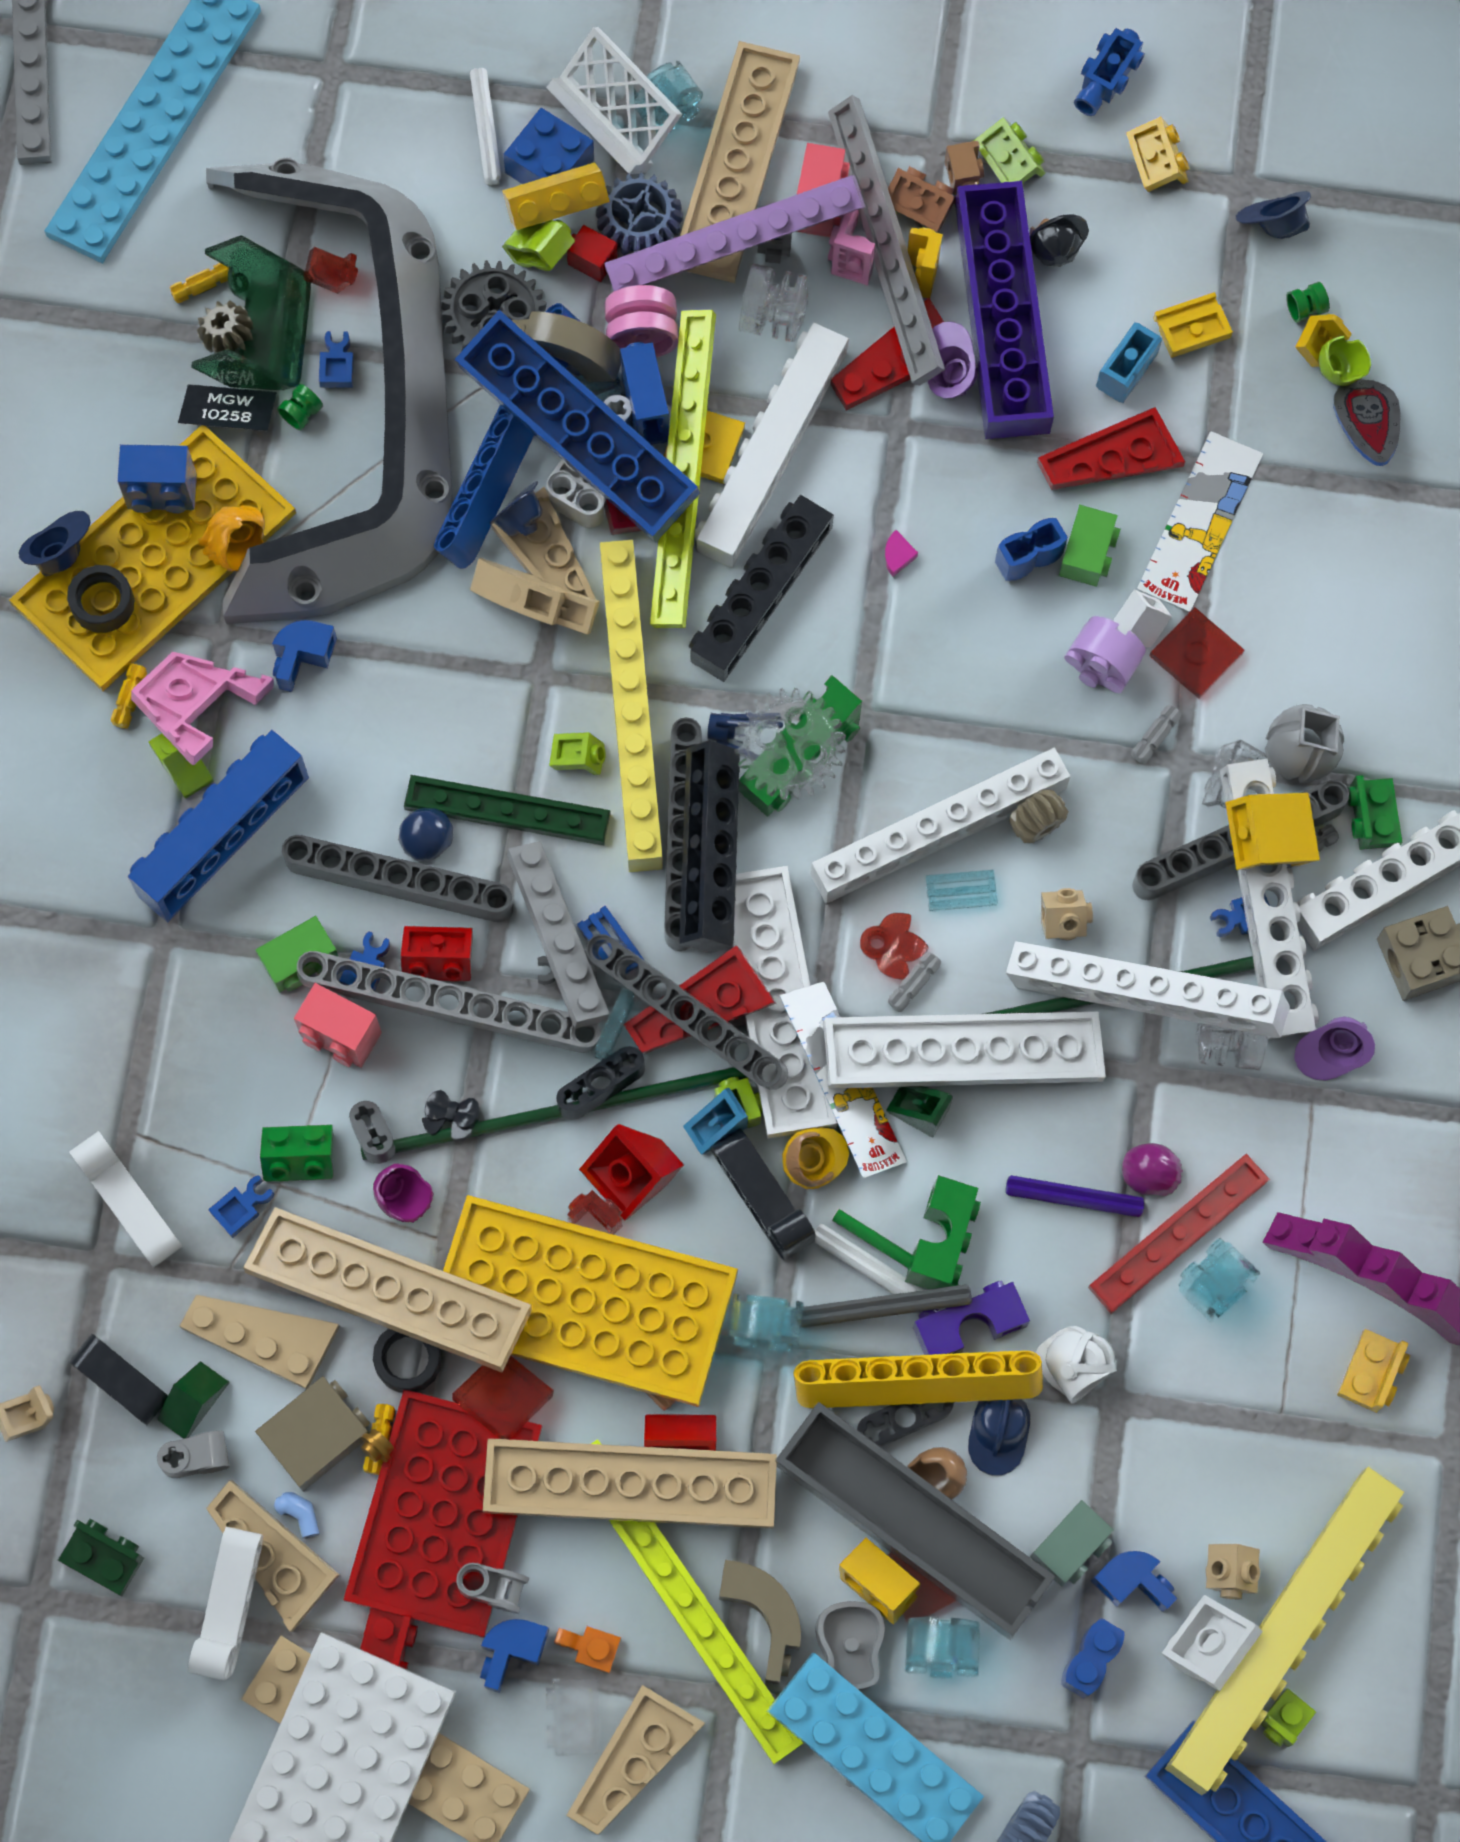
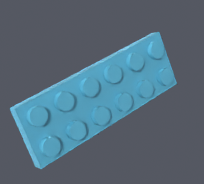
[766,1653,984,1842]

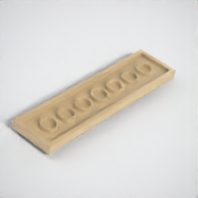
[680,41,800,283]
[243,1207,532,1372]
[483,1439,777,1529]
[241,1636,530,1842]

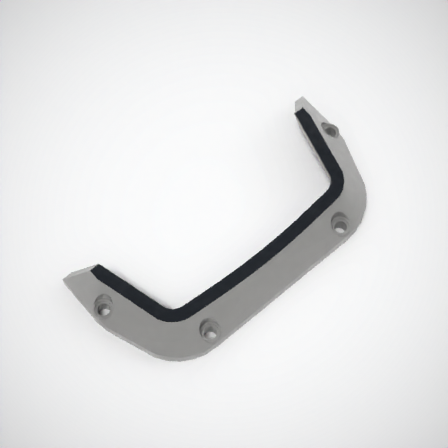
[206,158,453,624]

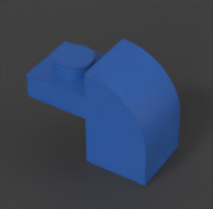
[272,620,337,692]
[1091,1551,1177,1612]
[480,1619,549,1693]

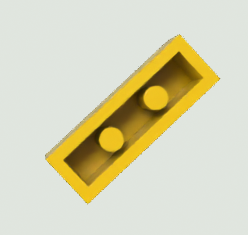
[502,162,610,230]

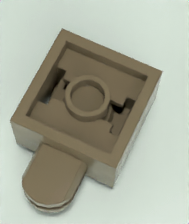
[1377,906,1460,1001]

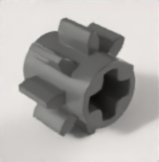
[757,233,792,264]

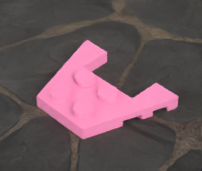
[131,652,274,765]

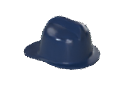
[1236,191,1311,239]
[489,481,543,537]
[18,511,91,577]
[968,1399,1030,1475]

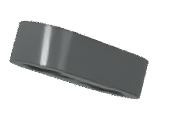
[349,1101,395,1164]

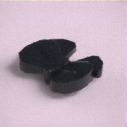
[422,1090,480,1142]

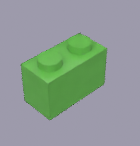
[1059,504,1121,587]
[255,915,339,993]

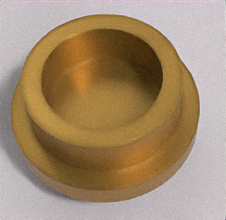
[361,1429,394,1462]

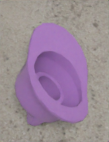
[928,322,978,399]
[1294,1016,1375,1081]

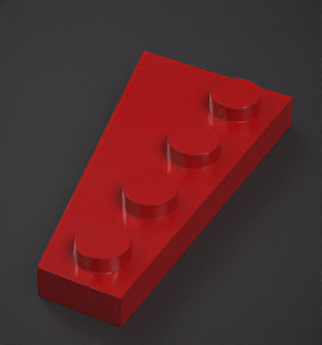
[830,298,944,411]
[1037,407,1185,490]
[623,945,777,1054]

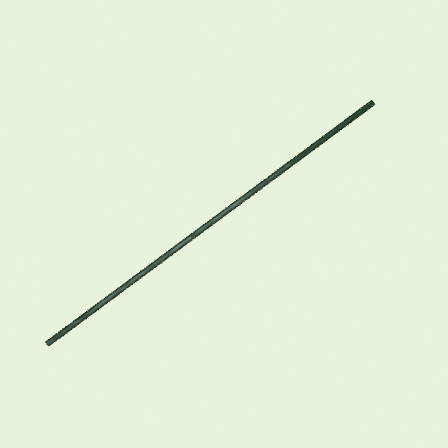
[360,956,1255,1160]

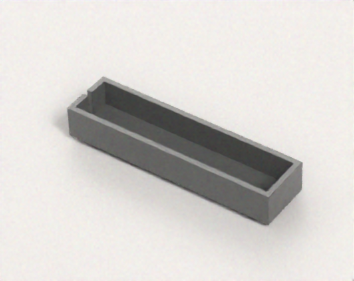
[775,1402,1056,1640]

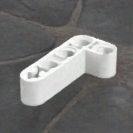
[547,395,632,528]
[69,1131,183,1268]
[188,1527,263,1681]

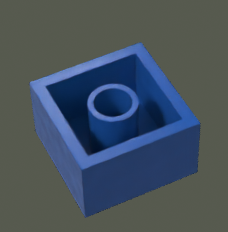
[503,107,594,184]
[117,444,197,513]

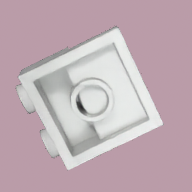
[1162,1595,1262,1691]

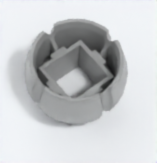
[1265,704,1344,783]

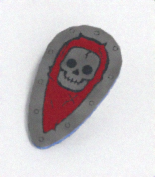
[1333,379,1401,466]

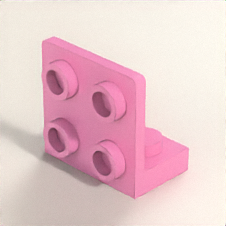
[828,191,875,286]

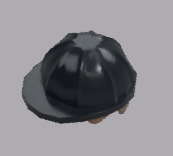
[1030,214,1089,267]

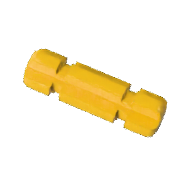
[169,261,232,303]
[110,663,147,729]
[363,1404,395,1475]

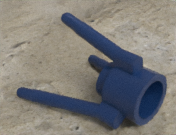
[707,713,783,761]

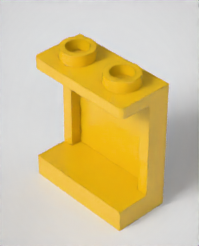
[1225,793,1320,870]

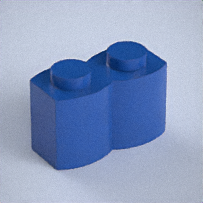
[995,518,1068,581]
[1061,1618,1125,1699]

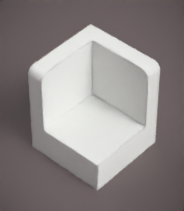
[1113,589,1172,648]

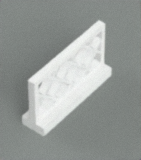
[546,27,682,174]

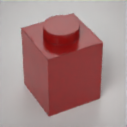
[567,224,617,282]

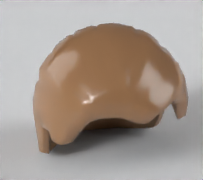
[907,1447,967,1500]

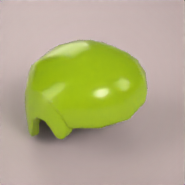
[1318,336,1372,386]

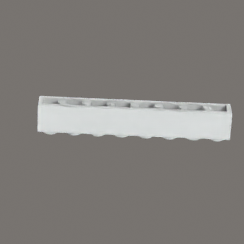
[694,322,849,568]

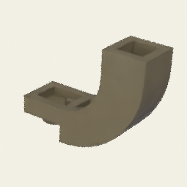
[512,311,621,382]
[719,1560,801,1685]

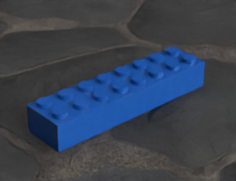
[454,310,700,543]

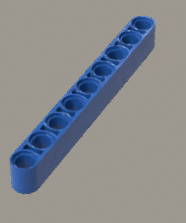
[434,303,580,569]

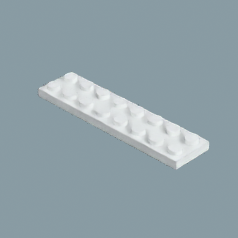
[732,866,837,1139]
[823,1012,1106,1088]

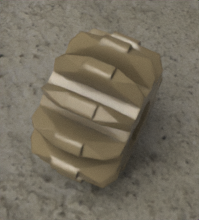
[197,300,254,358]
[1009,789,1069,843]

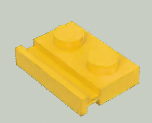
[1153,292,1233,358]

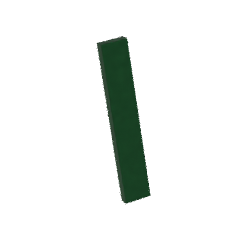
[404,775,611,846]

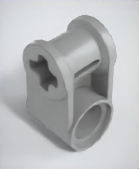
[157,1431,230,1478]
[457,1563,529,1614]

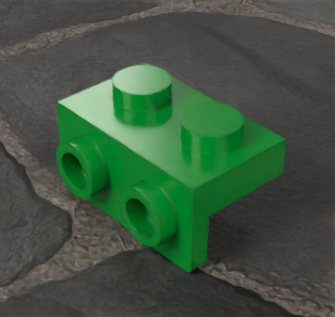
[260,1125,334,1182]

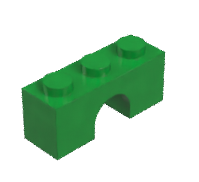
[905,1175,981,1289]

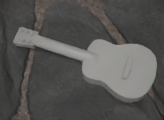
[815,1601,885,1787]

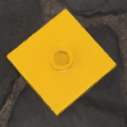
[663,411,745,484]

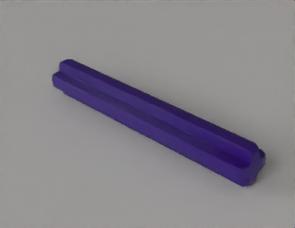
[1005,1175,1144,1217]

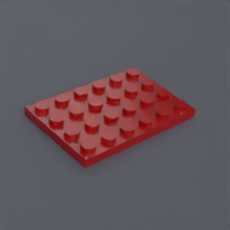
[343,1390,543,1638]

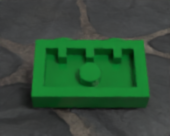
[1347,775,1402,850]

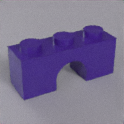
[913,1280,1030,1355]

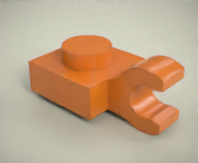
[554,1626,621,1674]

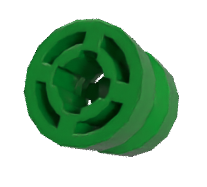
[1286,282,1330,323]
[277,384,323,431]

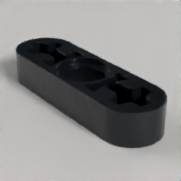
[556,1046,645,1120]
[857,1402,954,1447]

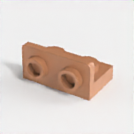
[888,166,956,233]

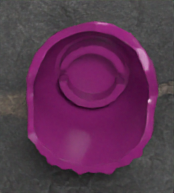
[1122,1143,1183,1196]
[373,1163,434,1223]

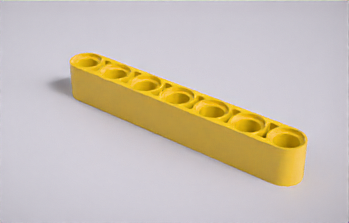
[793,1350,1043,1408]

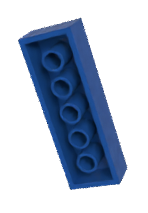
[127,730,309,923]

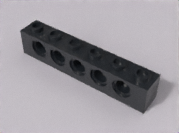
[689,494,834,682]
[679,740,740,953]

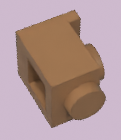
[945,140,984,196]

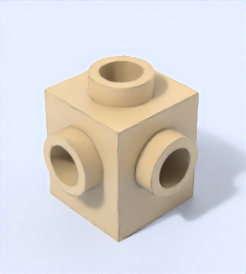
[1041,888,1093,940]
[1206,1544,1260,1600]

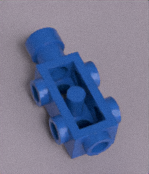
[1074,28,1145,116]

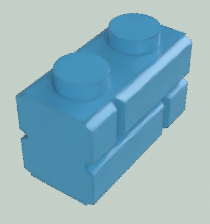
[1096,322,1162,403]

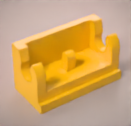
[839,1537,920,1625]

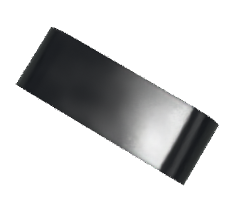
[68,1334,168,1426]

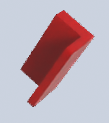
[644,1414,716,1451]

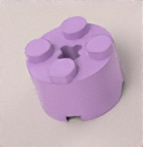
[1064,616,1146,693]

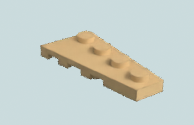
[491,487,596,600]
[179,1295,340,1389]
[206,1480,340,1632]
[566,1685,705,1835]

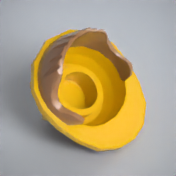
[782,1127,849,1189]

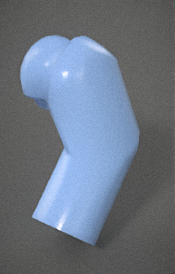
[274,1492,320,1539]

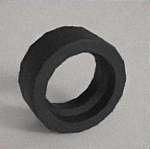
[67,565,135,633]
[373,1328,442,1393]

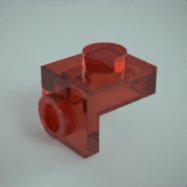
[303,246,358,293]
[567,1190,623,1235]

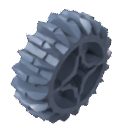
[595,172,683,256]
[997,1791,1060,1842]

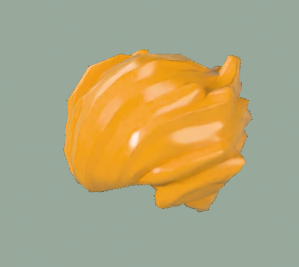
[198,505,265,572]

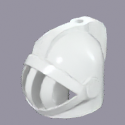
[1036,1326,1117,1404]

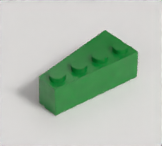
[739,675,862,817]

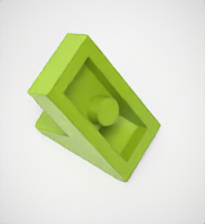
[148,733,214,799]

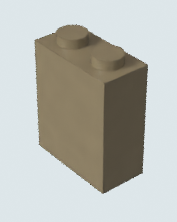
[255,1376,370,1491]

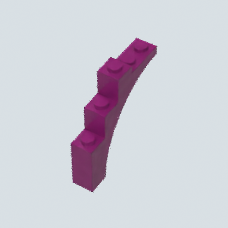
[1262,1212,1460,1346]

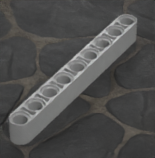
[297,951,601,1053]

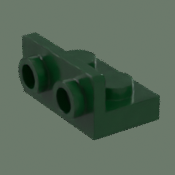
[57,1518,144,1597]

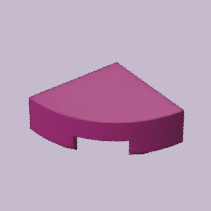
[885,530,918,577]

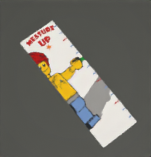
[1137,431,1263,612]
[780,982,907,1178]

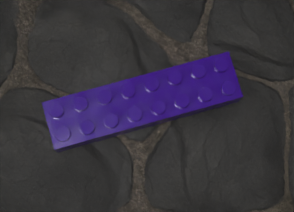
[955,181,1054,439]

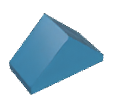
[683,1088,748,1155]

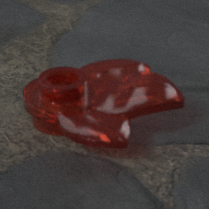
[860,913,929,980]

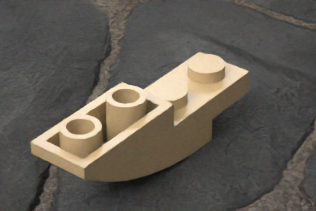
[470,558,600,634]

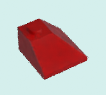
[579,1124,684,1221]

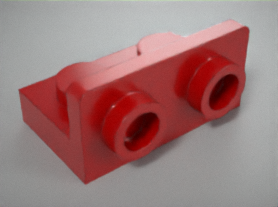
[400,926,473,981]
[360,1608,418,1670]

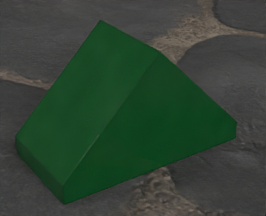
[886,1086,953,1138]
[157,1361,230,1439]

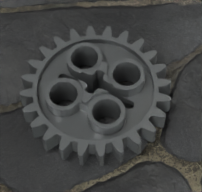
[441,260,547,351]

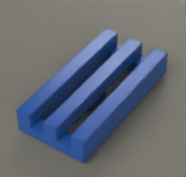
[577,906,644,981]

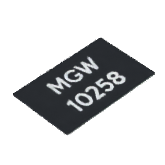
[178,384,277,431]

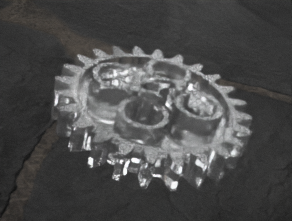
[734,688,846,800]

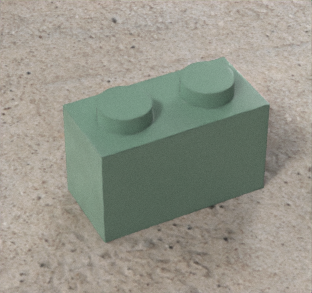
[1030,1500,1114,1587]

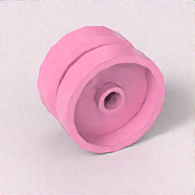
[605,285,678,357]

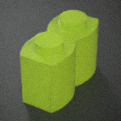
[502,219,575,271]

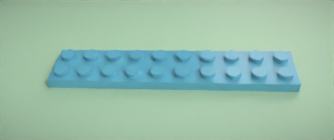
[44,0,261,264]

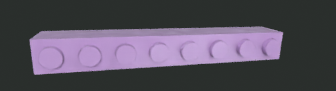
[604,175,865,291]

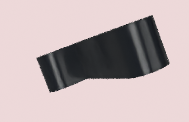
[710,1129,816,1261]

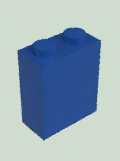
[620,342,669,445]

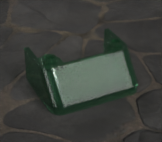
[191,235,311,391]

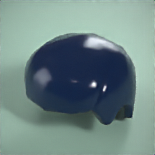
[398,808,453,862]

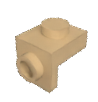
[0,1385,54,1442]

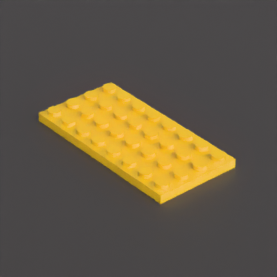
[9,426,296,692]
[443,1195,738,1407]

